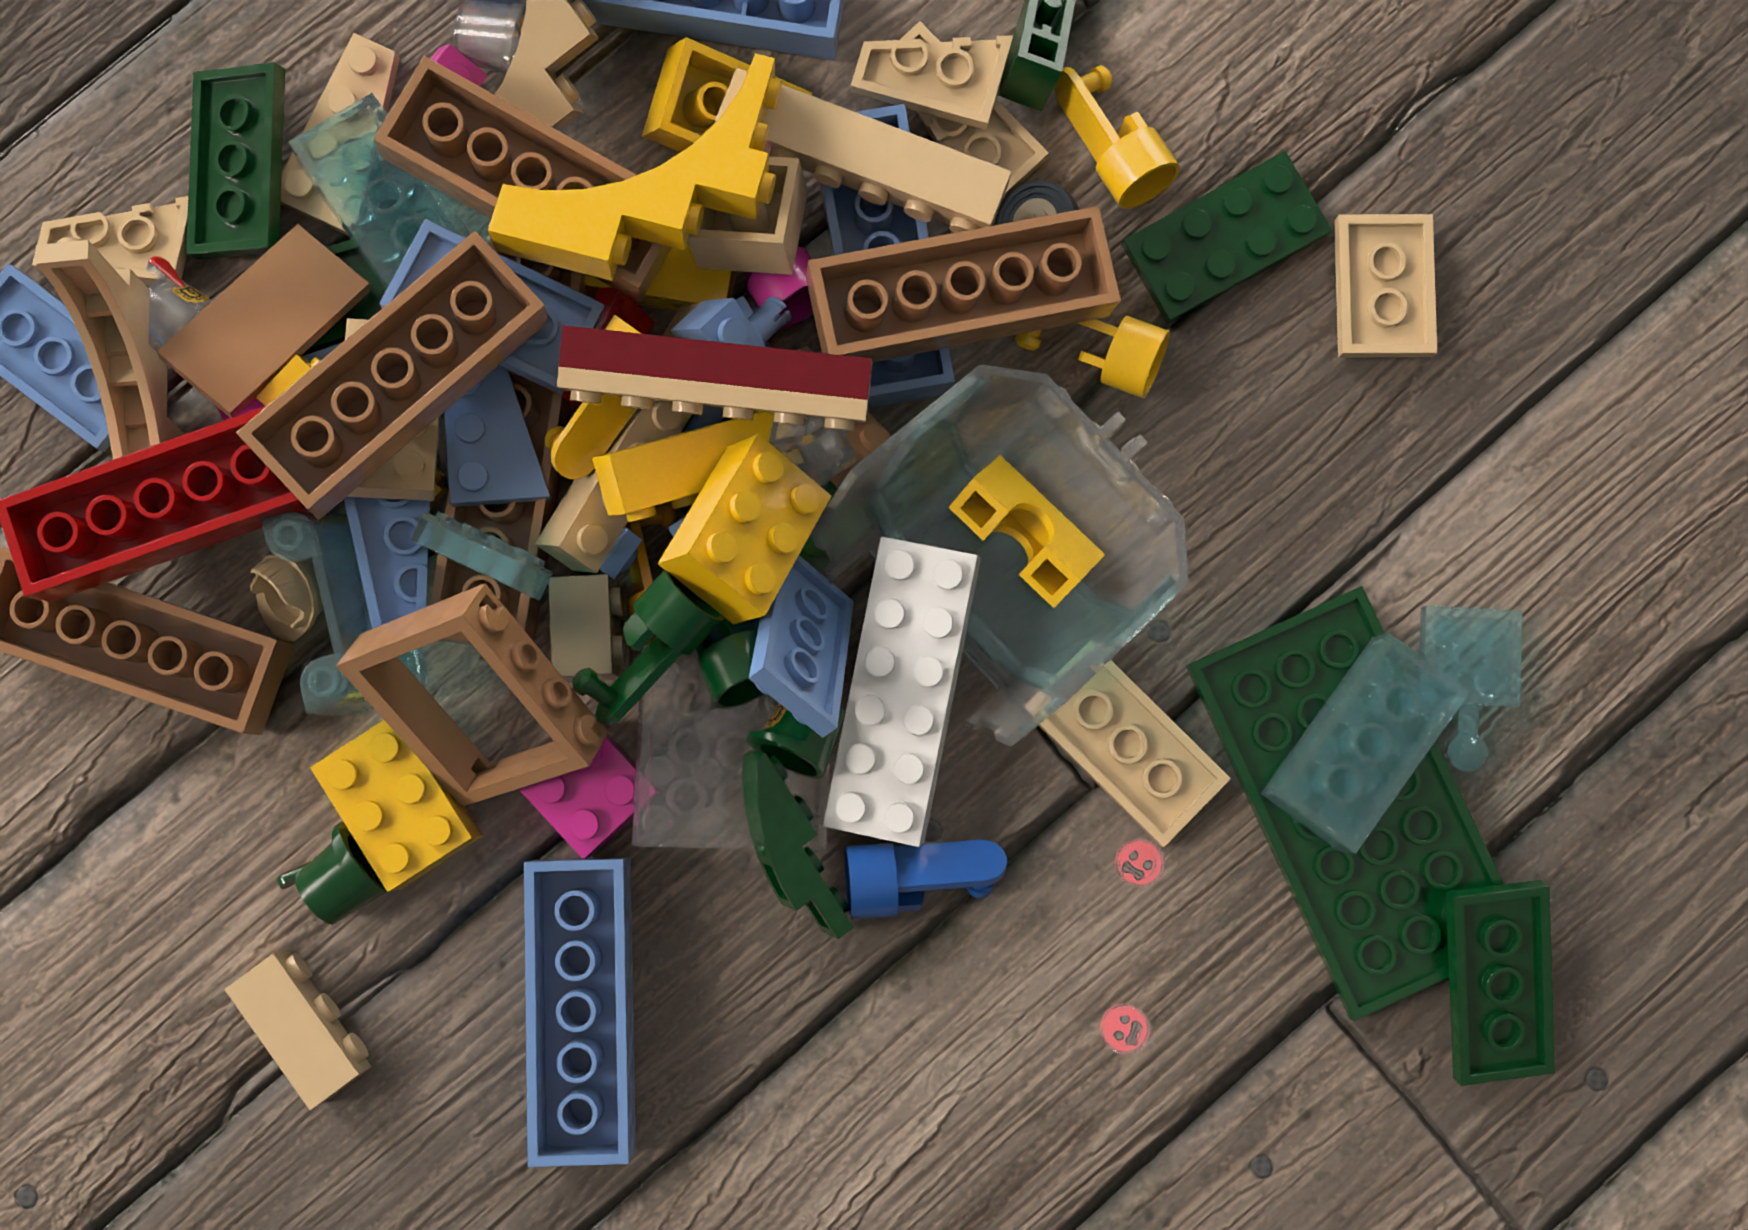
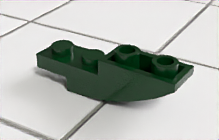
[742,750,854,939]

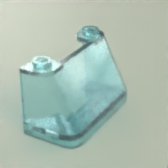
[261,512,428,718]

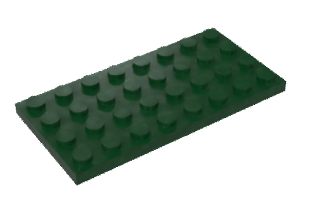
[1185,586,1504,1021]

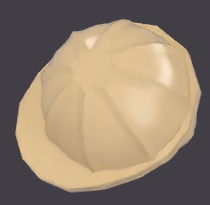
[250,552,328,642]

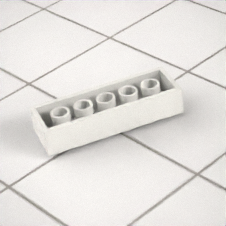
[823,537,981,847]

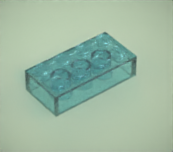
[410,511,553,601]

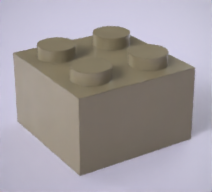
[548,574,632,683]

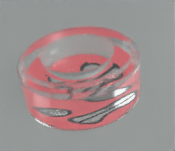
[1115,838,1165,887]
[1100,1003,1151,1055]

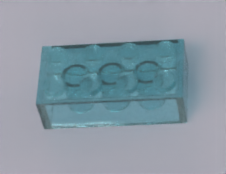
[288,93,470,290]
[1261,633,1470,854]

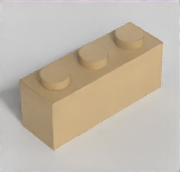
[224,949,372,1111]

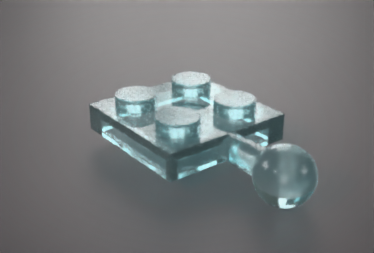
[1418,605,1522,772]

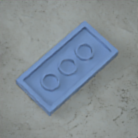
[379,219,605,395]
[0,263,110,452]
[749,555,854,738]

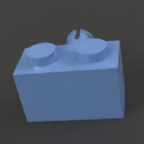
[670,296,792,347]

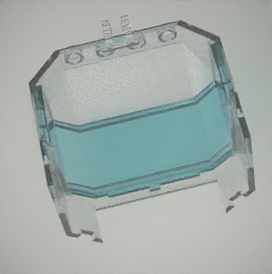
[811,364,1189,747]

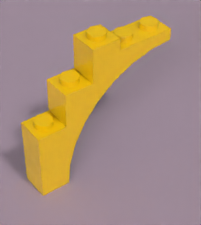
[488,53,782,281]

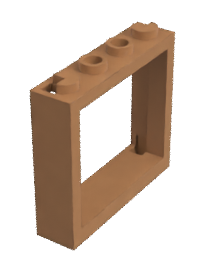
[336,583,608,807]

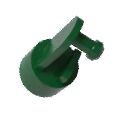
[664,569,765,709]
[572,570,723,727]

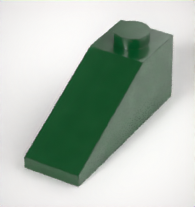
[998,0,1076,112]

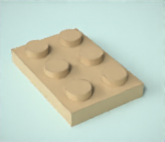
[1334,214,1437,358]

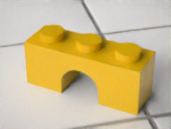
[948,455,1105,608]

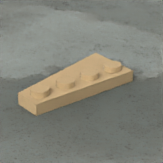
[900,21,1049,201]
[281,33,400,239]

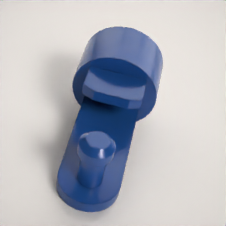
[844,840,1007,920]

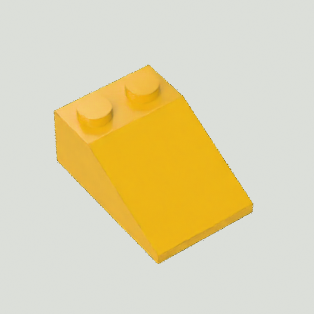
[641,37,812,152]

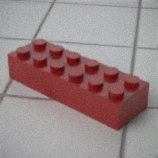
[0,405,309,602]

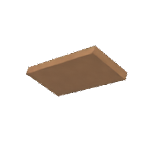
[156,224,371,418]

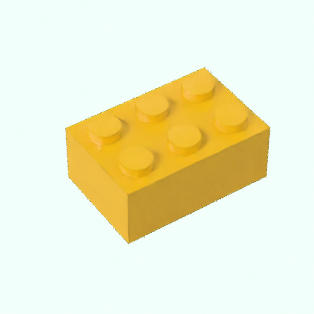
[658,433,831,624]
[310,720,483,892]

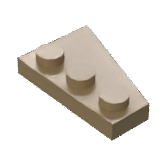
[851,35,1013,130]
[32,196,188,288]

